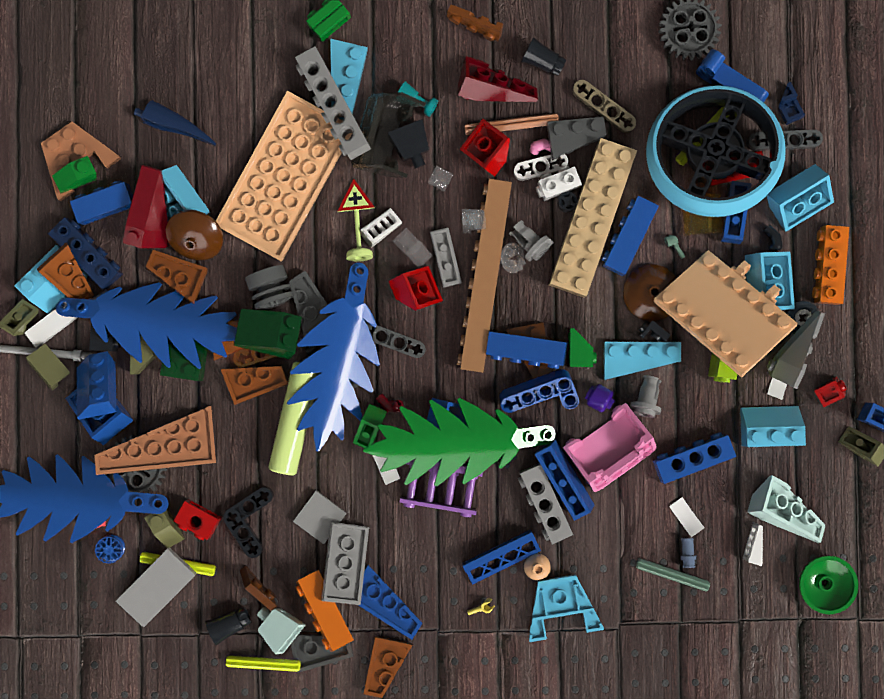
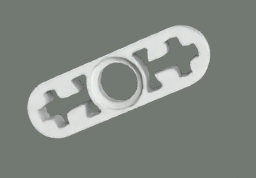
[513,154,568,181]

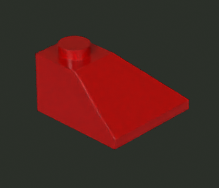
[460,119,510,177]
[388,266,443,311]

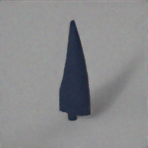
[134,100,216,146]

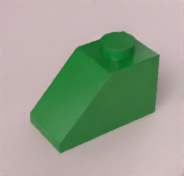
[52,156,97,194]
[568,328,597,367]
[353,404,387,448]

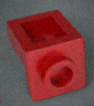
[814,377,847,407]

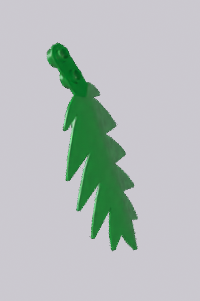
[363,398,555,486]

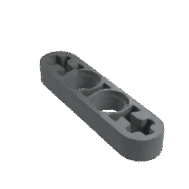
[746,130,823,151]
[365,321,426,358]

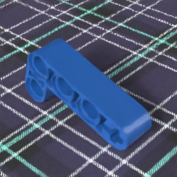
[696,49,769,102]
[499,369,579,413]

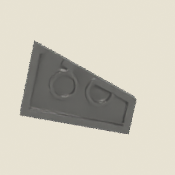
[546,117,606,161]
[289,271,334,336]
[290,635,354,673]

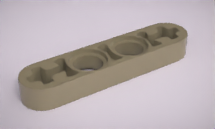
[572,80,636,133]

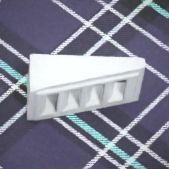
[360,208,402,248]
[743,523,763,566]

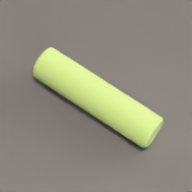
[268,362,320,475]

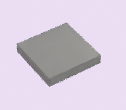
[293,490,347,544]

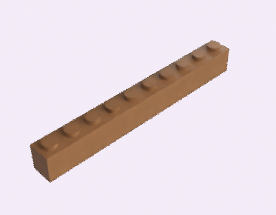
[457,179,512,373]

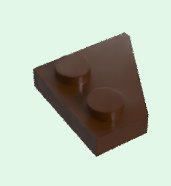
[240,565,277,611]

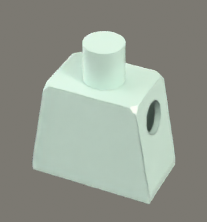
[257,607,306,654]

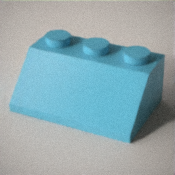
[767,164,834,232]
[162,165,210,221]
[14,245,89,314]
[745,252,795,310]
[740,406,806,447]

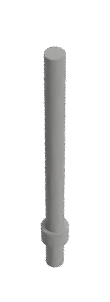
[0,345,96,362]

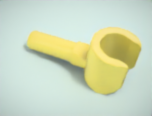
[467,598,495,615]

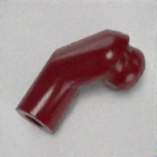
[375,393,404,412]

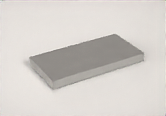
[321,522,369,605]
[115,547,197,628]

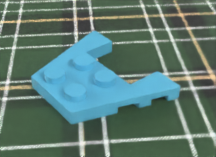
[529,574,604,642]

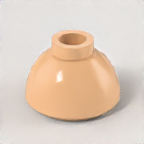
[524,553,551,581]

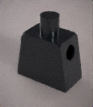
[387,119,429,169]

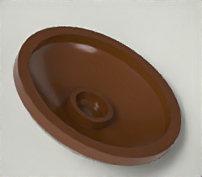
[166,210,224,261]
[623,264,676,321]

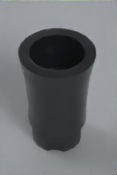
[521,37,566,76]
[205,607,252,645]

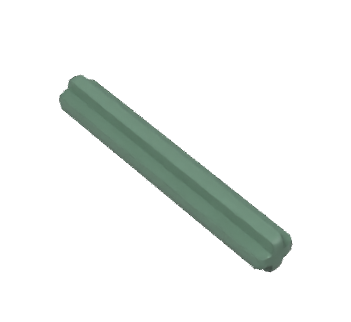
[636,558,710,592]

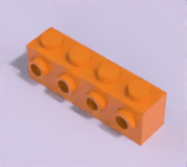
[812,225,849,305]
[295,570,354,652]

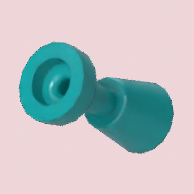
[396,81,439,117]

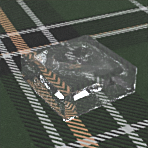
[428,166,453,192]

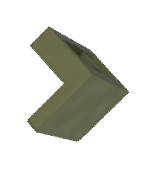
[26,344,70,391]

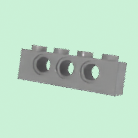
[518,463,573,544]

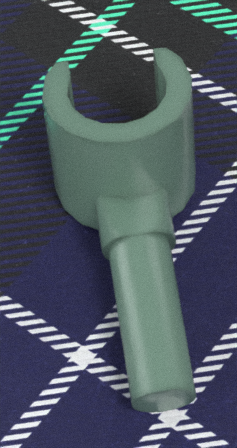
[664,235,685,259]

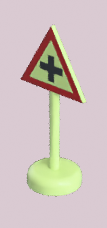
[337,179,375,262]

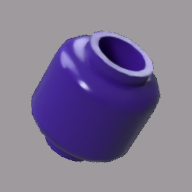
[585,384,615,412]

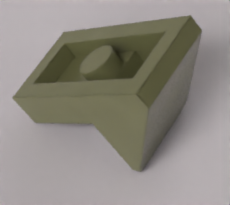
[0,299,39,336]

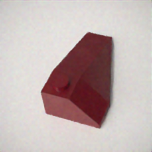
[458,56,538,102]
[123,165,168,248]

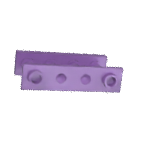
[400,459,483,517]

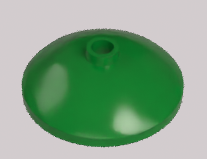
[799,555,858,614]

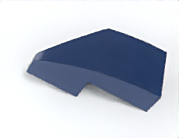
[778,82,805,125]

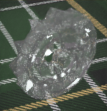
[501,243,526,273]

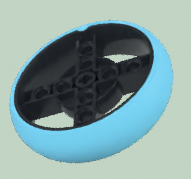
[646,85,786,217]

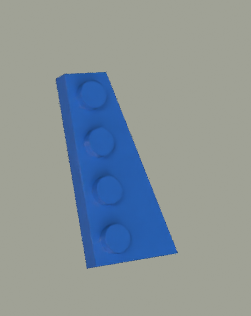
[358,565,422,640]

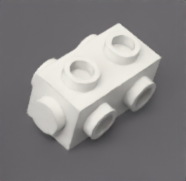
[536,166,582,201]

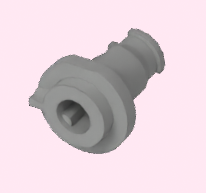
[509,220,554,261]
[630,375,661,418]

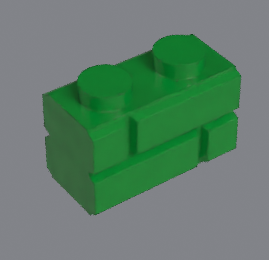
[306,0,351,42]

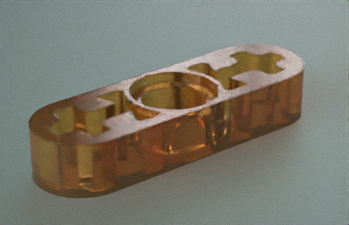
[233,349,277,367]

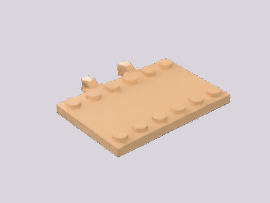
[654,250,798,378]

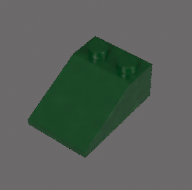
[233,309,302,359]
[160,338,208,381]

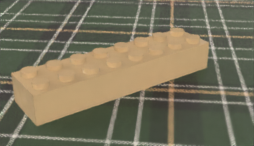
[548,138,637,298]

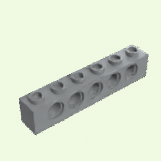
[295,46,371,160]

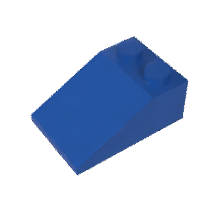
[65,389,133,445]

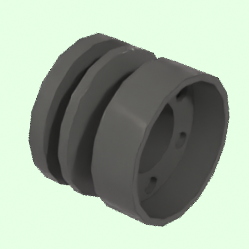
[245,265,294,310]

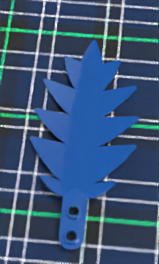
[287,263,380,452]
[56,282,237,369]
[0,454,169,543]

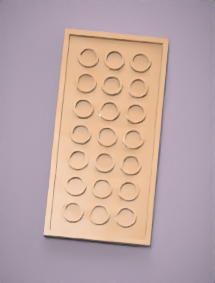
[216,91,352,262]

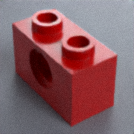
[174,499,222,540]

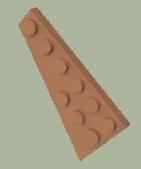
[94,406,216,475]

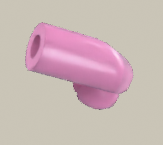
[530,139,551,155]

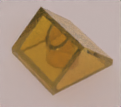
[683,193,723,236]

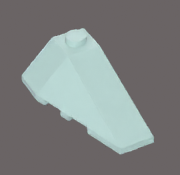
[747,475,825,543]

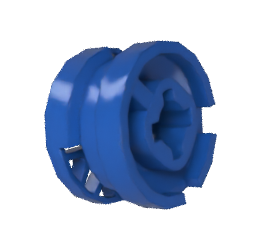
[95,534,125,564]

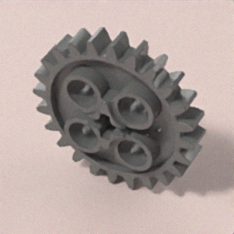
[658,0,722,61]
[108,435,168,493]

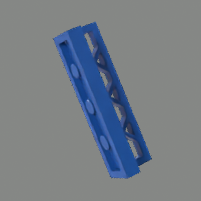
[462,529,541,585]

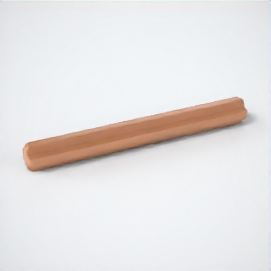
[464,113,559,135]

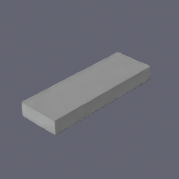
[430,228,462,288]

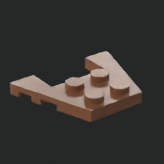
[41,122,121,201]

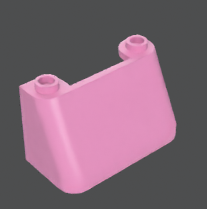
[563,403,656,492]

